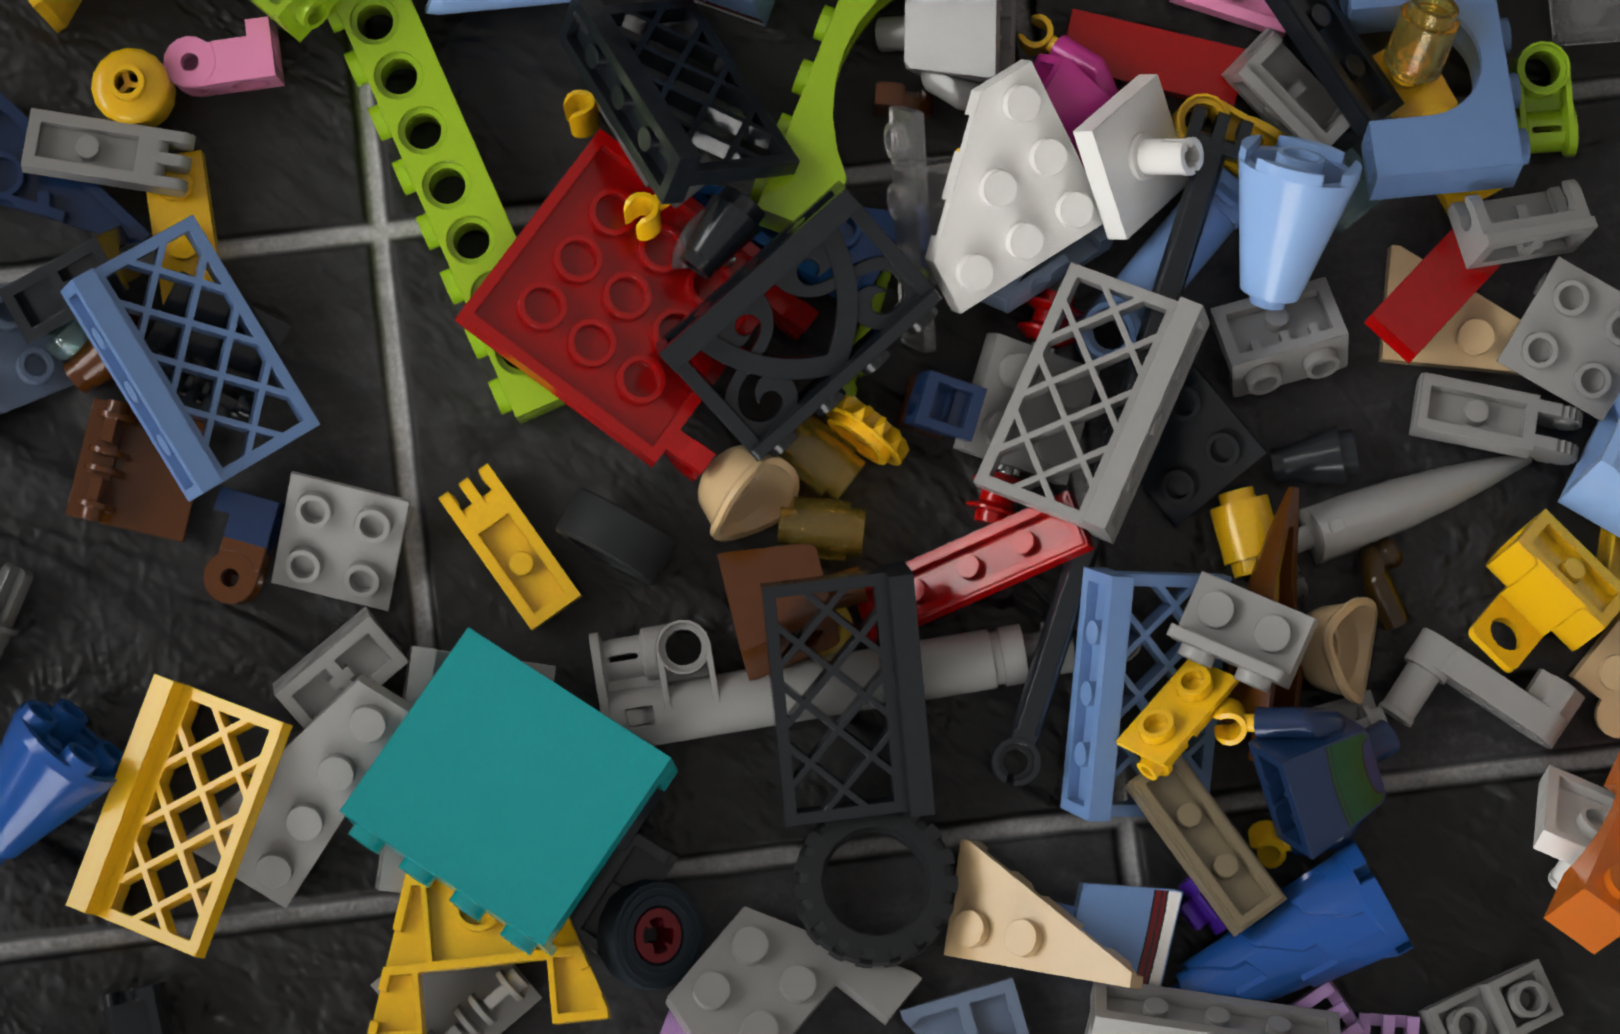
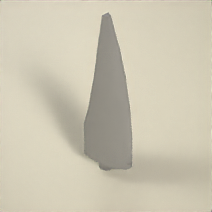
[1298,455,1533,566]

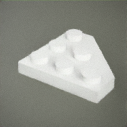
[925,59,1103,314]

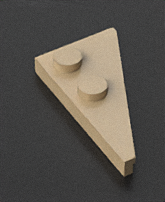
[1378,245,1521,376]
[944,839,1143,989]

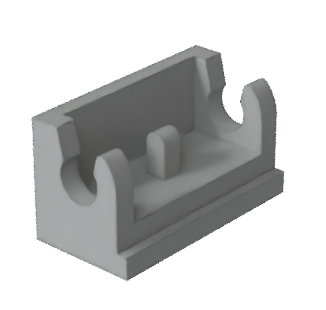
[1221,28,1350,146]
[1446,179,1598,270]
[272,606,409,729]

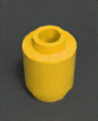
[1209,486,1274,579]

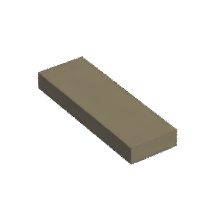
[1124,755,1287,937]

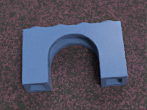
[1339,0,1530,201]

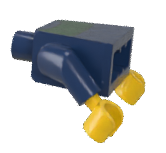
[1212,698,1400,869]

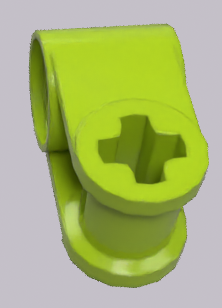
[1508,41,1579,157]

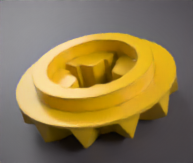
[826,394,910,466]

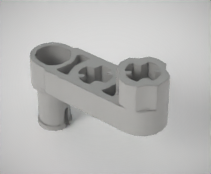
[1378,628,1585,749]

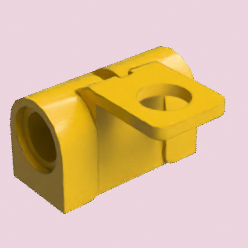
[1468,508,1620,673]

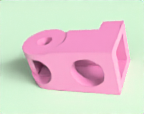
[163,16,285,97]

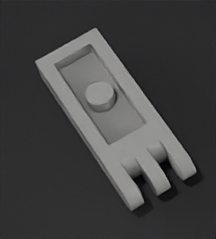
[21,108,196,197]

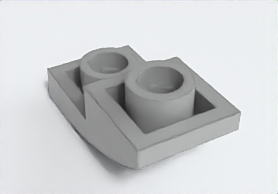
[1418,959,1564,1034]

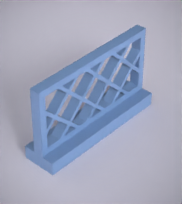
[60,215,320,502]
[1060,567,1232,822]

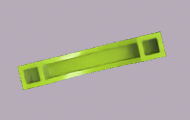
[749,0,895,233]

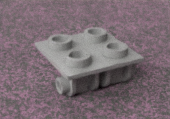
[1496,256,1620,422]
[271,471,413,611]
[371,964,543,1034]

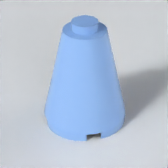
[1239,135,1362,310]

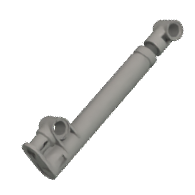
[589,617,1142,746]

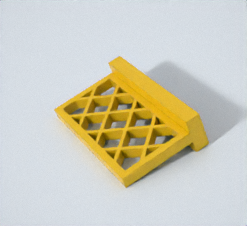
[66,674,293,959]

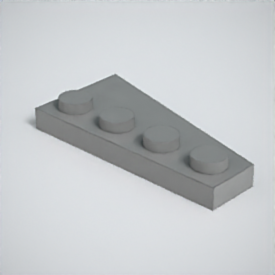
[187,674,413,908]

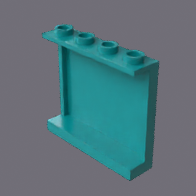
[340,627,678,956]

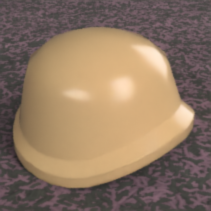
[698,444,800,542]
[1301,597,1378,704]

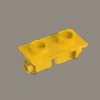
[1116,659,1240,781]

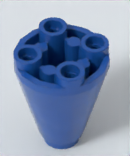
[0,698,124,866]

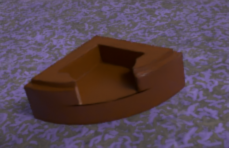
[873,81,934,119]

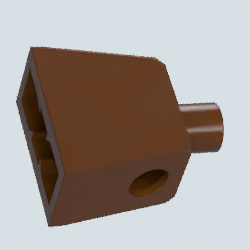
[717,543,868,681]

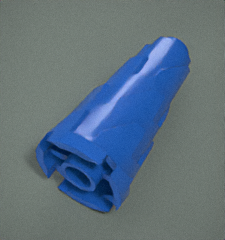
[1170,839,1413,1002]

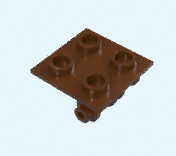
[65,398,204,542]

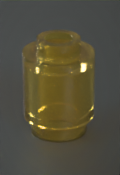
[1383,0,1460,85]
[779,414,866,501]
[777,496,866,561]

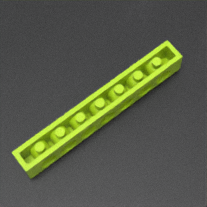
[327,0,565,424]

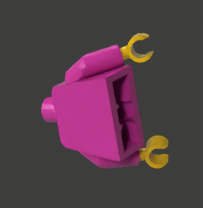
[948,14,1119,172]

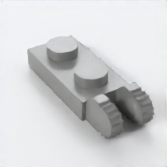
[1409,372,1584,466]

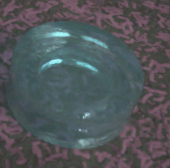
[43,318,89,361]

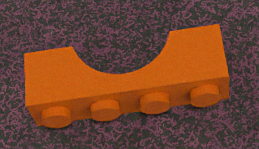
[1544,751,1620,955]

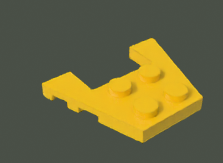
[367,874,611,1034]

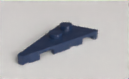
[0,92,153,246]

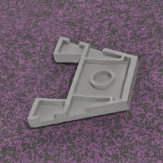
[665,906,922,1034]

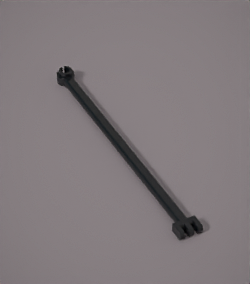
[990,104,1254,786]

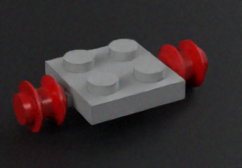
[953,289,1100,526]

